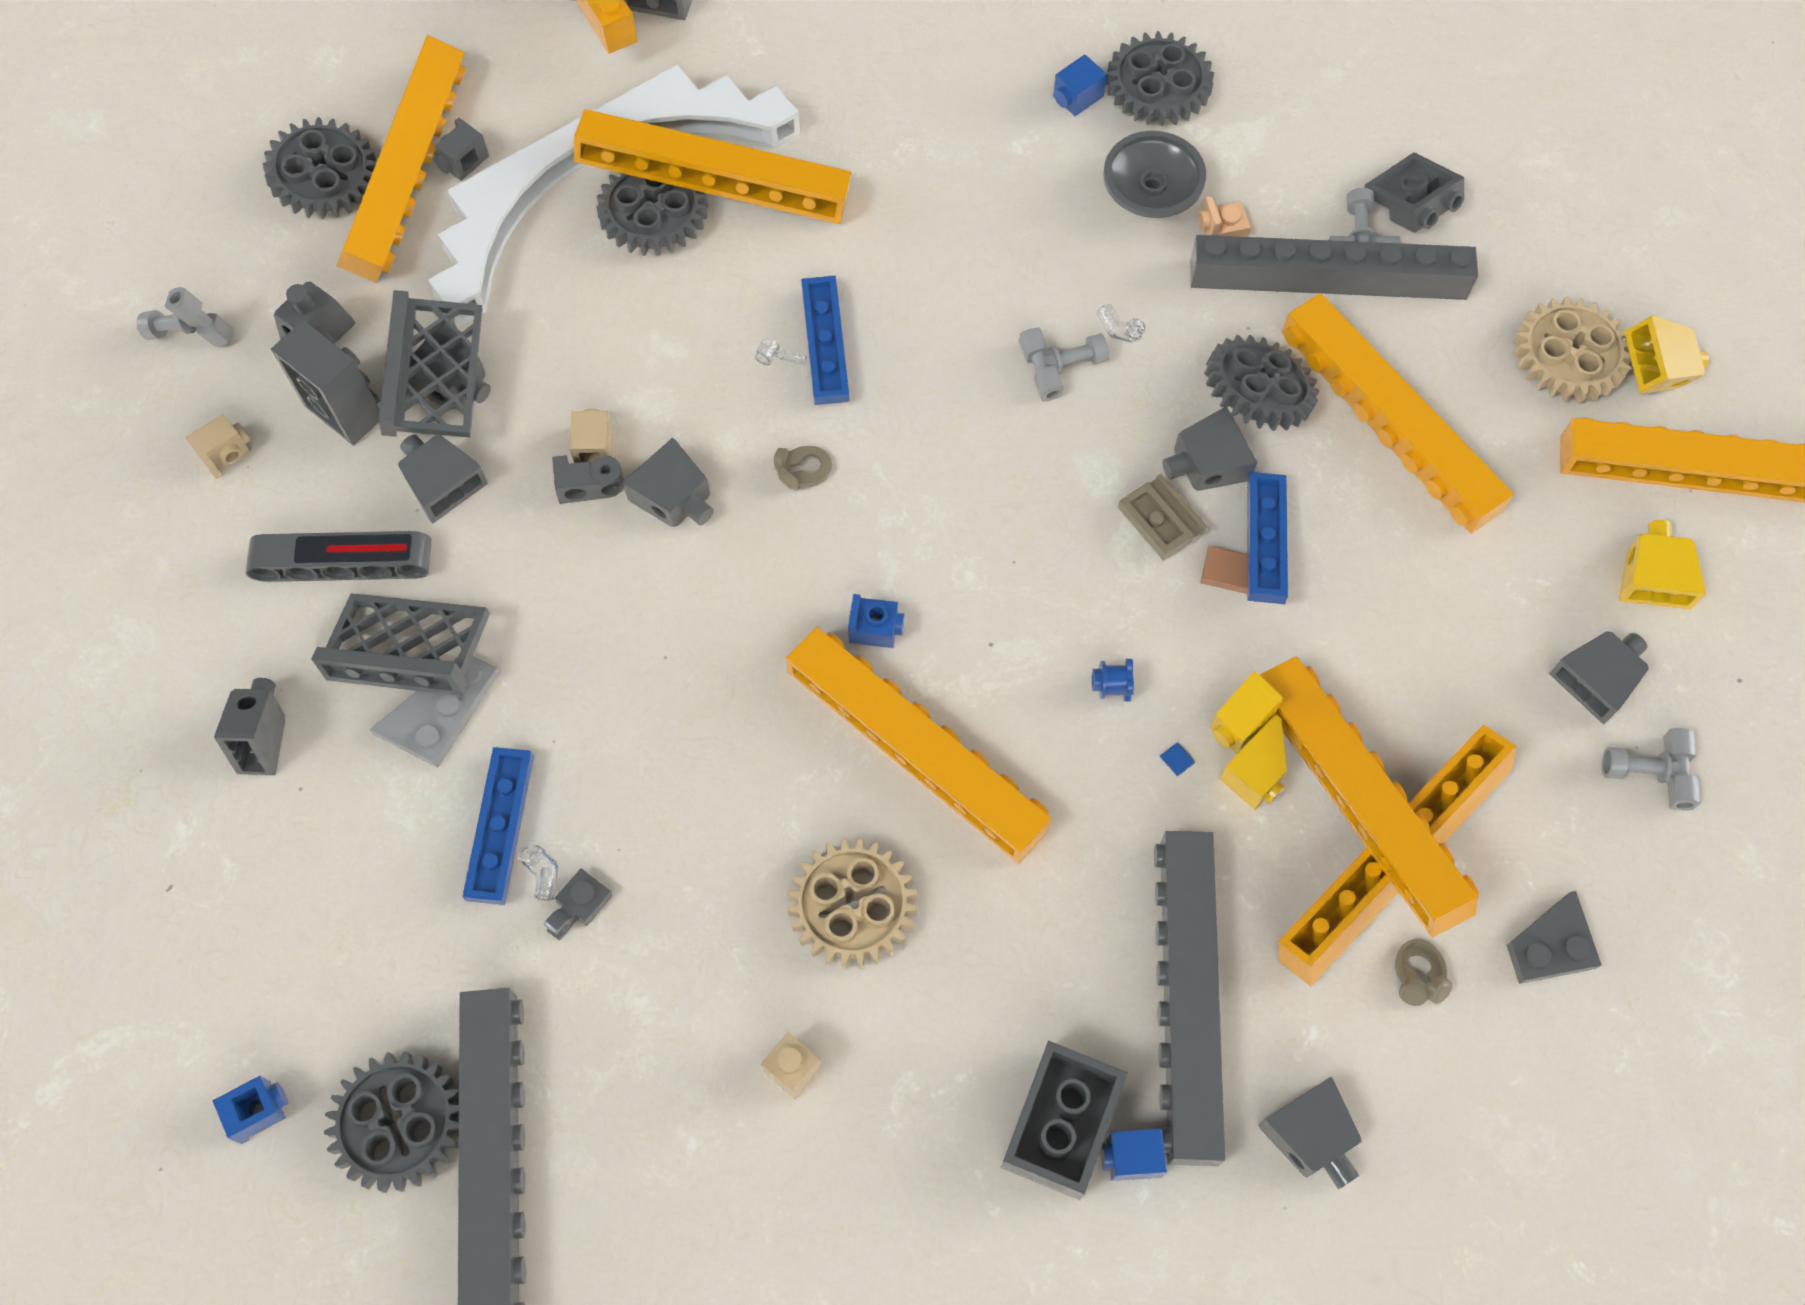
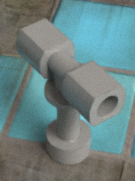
[1329,188,1401,243]
[137,287,233,347]
[1019,328,1109,402]
[1602,728,1701,811]

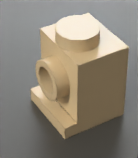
[185,414,251,479]

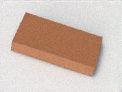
[1200,546,1247,594]

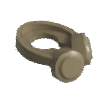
[774,446,832,490]
[1395,939,1452,1006]

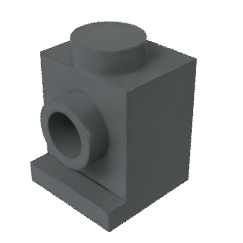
[433,117,489,181]

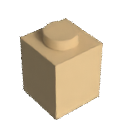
[569,408,613,463]
[760,1032,822,1099]

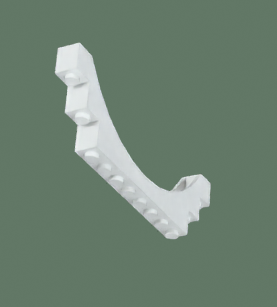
[428,65,800,328]

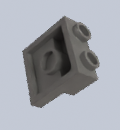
[1364,152,1464,233]

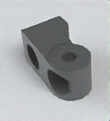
[552,455,624,504]

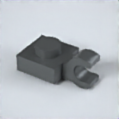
[544,868,613,941]

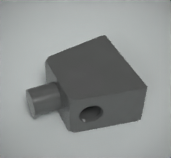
[274,281,356,343]
[409,325,491,409]
[1162,407,1257,491]
[398,435,488,524]
[622,438,714,527]
[1549,631,1649,725]
[214,678,285,775]
[1258,1077,1362,1190]

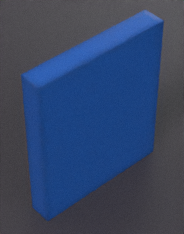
[1160,742,1195,777]

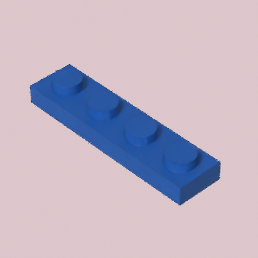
[801,275,850,405]
[1247,472,1288,605]
[462,747,534,905]

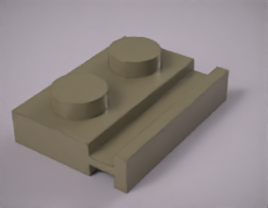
[1118,474,1207,561]

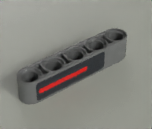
[245,531,432,582]

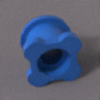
[1092,658,1134,702]

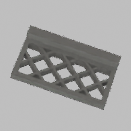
[379,290,483,438]
[311,593,490,696]

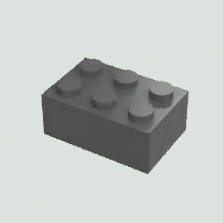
[271,320,380,446]
[1001,1040,1128,1200]

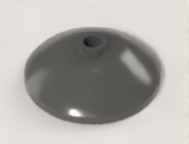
[1103,131,1206,218]

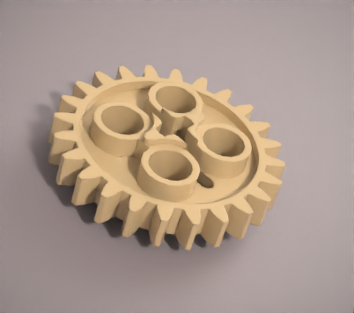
[1513,297,1631,403]
[787,838,917,969]

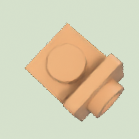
[1198,196,1251,237]

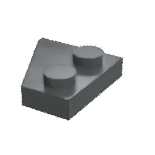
[1506,891,1602,984]

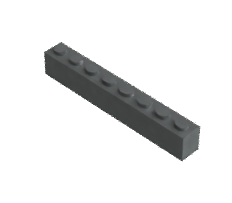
[1190,235,1478,300]
[1154,831,1225,1166]
[458,988,526,1305]

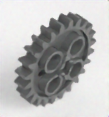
[1106,31,1214,126]
[263,117,376,219]
[596,173,708,256]
[1204,335,1319,431]
[324,1051,459,1193]

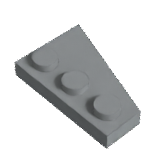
[370,656,499,768]

